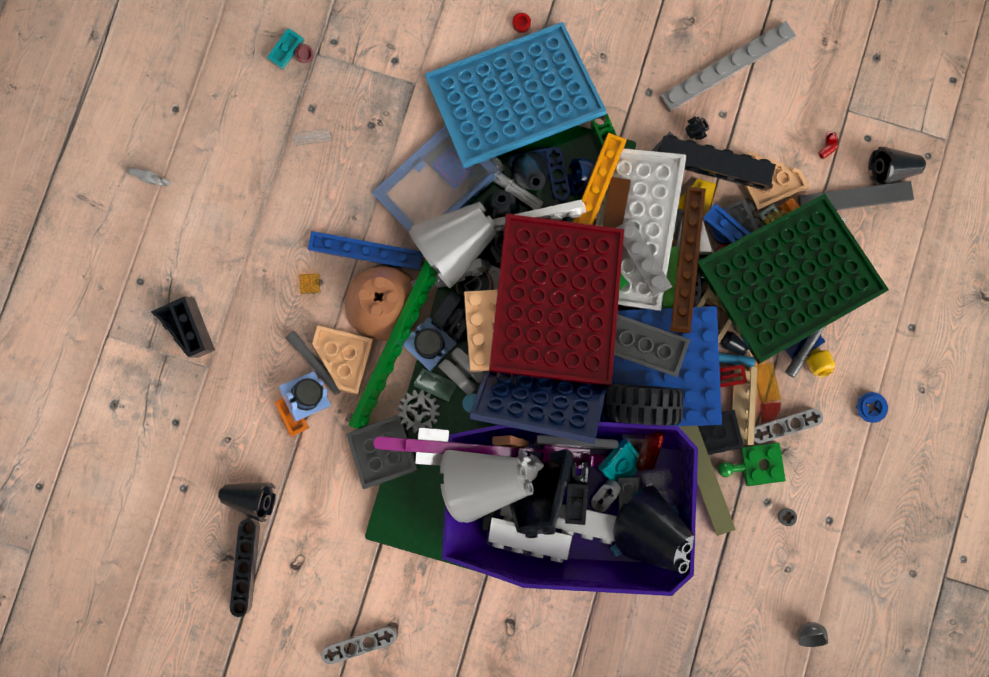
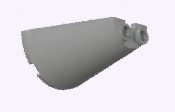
[408,201,497,288]
[440,450,534,523]

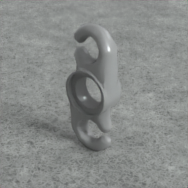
[126,168,171,186]

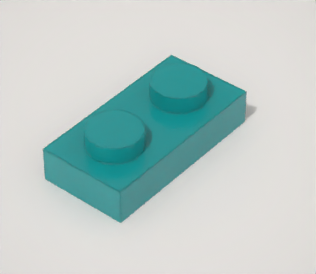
[267,28,305,70]

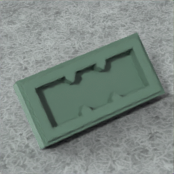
[414,368,457,402]

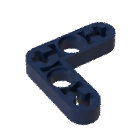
[509,147,570,202]

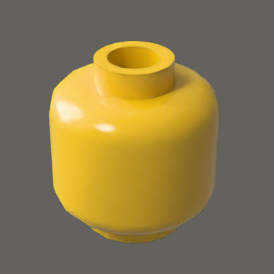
[806,348,836,378]

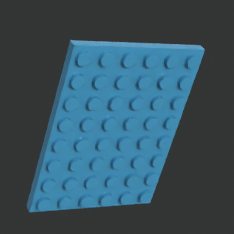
[424,22,606,168]

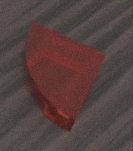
[760,403,781,423]

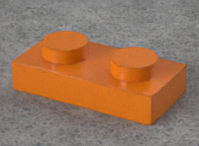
[275,398,310,437]

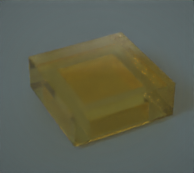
[300,273,320,294]

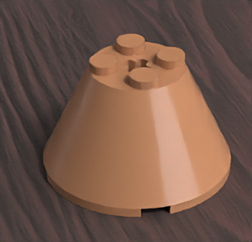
[345,265,420,341]

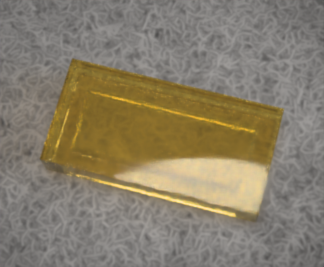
[754,362,781,404]

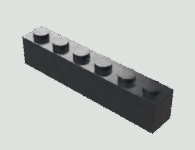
[659,135,776,191]

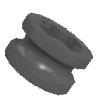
[778,508,797,526]

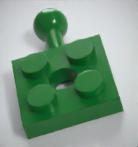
[717,443,786,486]

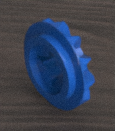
[856,392,888,423]

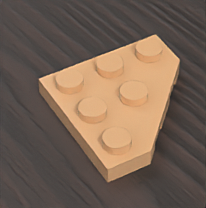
[744,152,809,211]
[312,325,374,395]

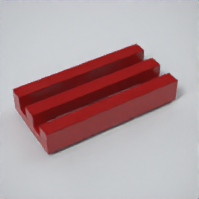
[720,364,748,388]

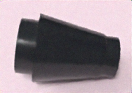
[719,331,748,355]

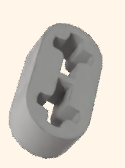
[591,480,621,513]

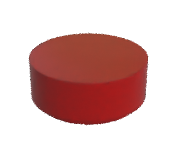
[512,13,531,33]

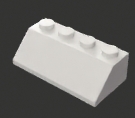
[488,518,572,563]

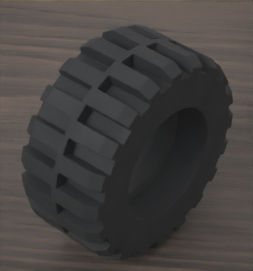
[604,384,684,426]

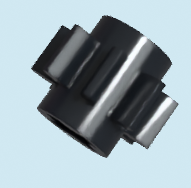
[685,116,709,140]

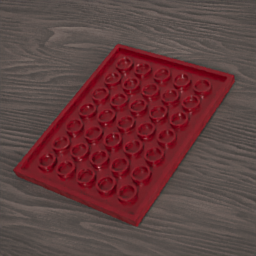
[489,214,624,386]

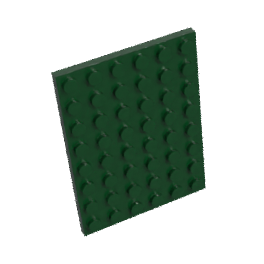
[697,193,889,365]

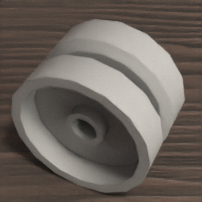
[438,347,485,396]

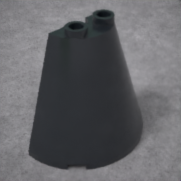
[509,448,573,539]
[613,485,694,574]

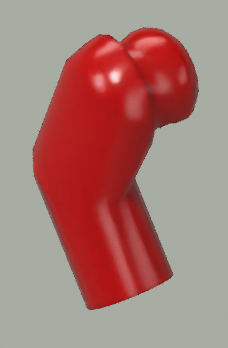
[818,131,838,159]

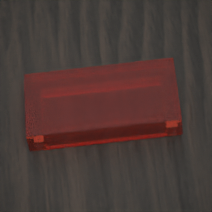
[636,432,665,471]

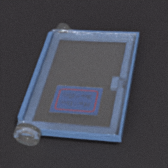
[372,126,506,246]

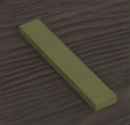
[678,426,736,536]

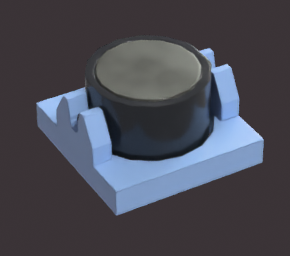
[403,317,457,371]
[278,371,331,422]

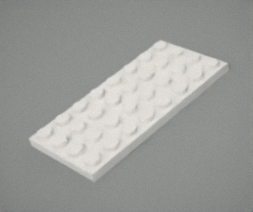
[595,149,686,311]

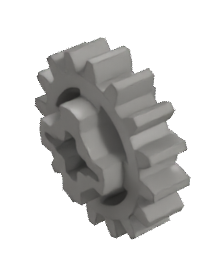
[397,390,440,433]

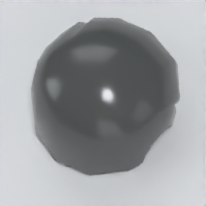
[797,622,828,647]

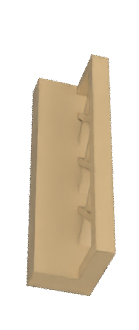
[731,367,757,445]

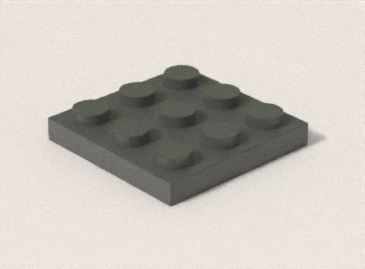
[347,415,419,489]

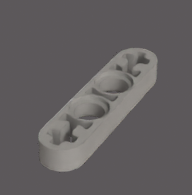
[754,409,823,443]
[321,626,397,664]

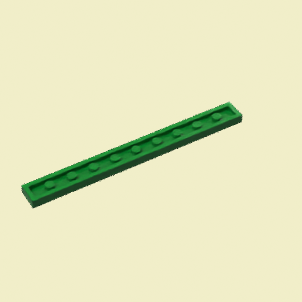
[348,260,438,429]

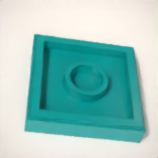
[598,438,645,483]

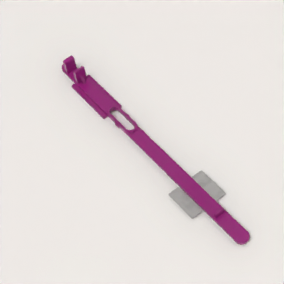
[373,428,608,469]

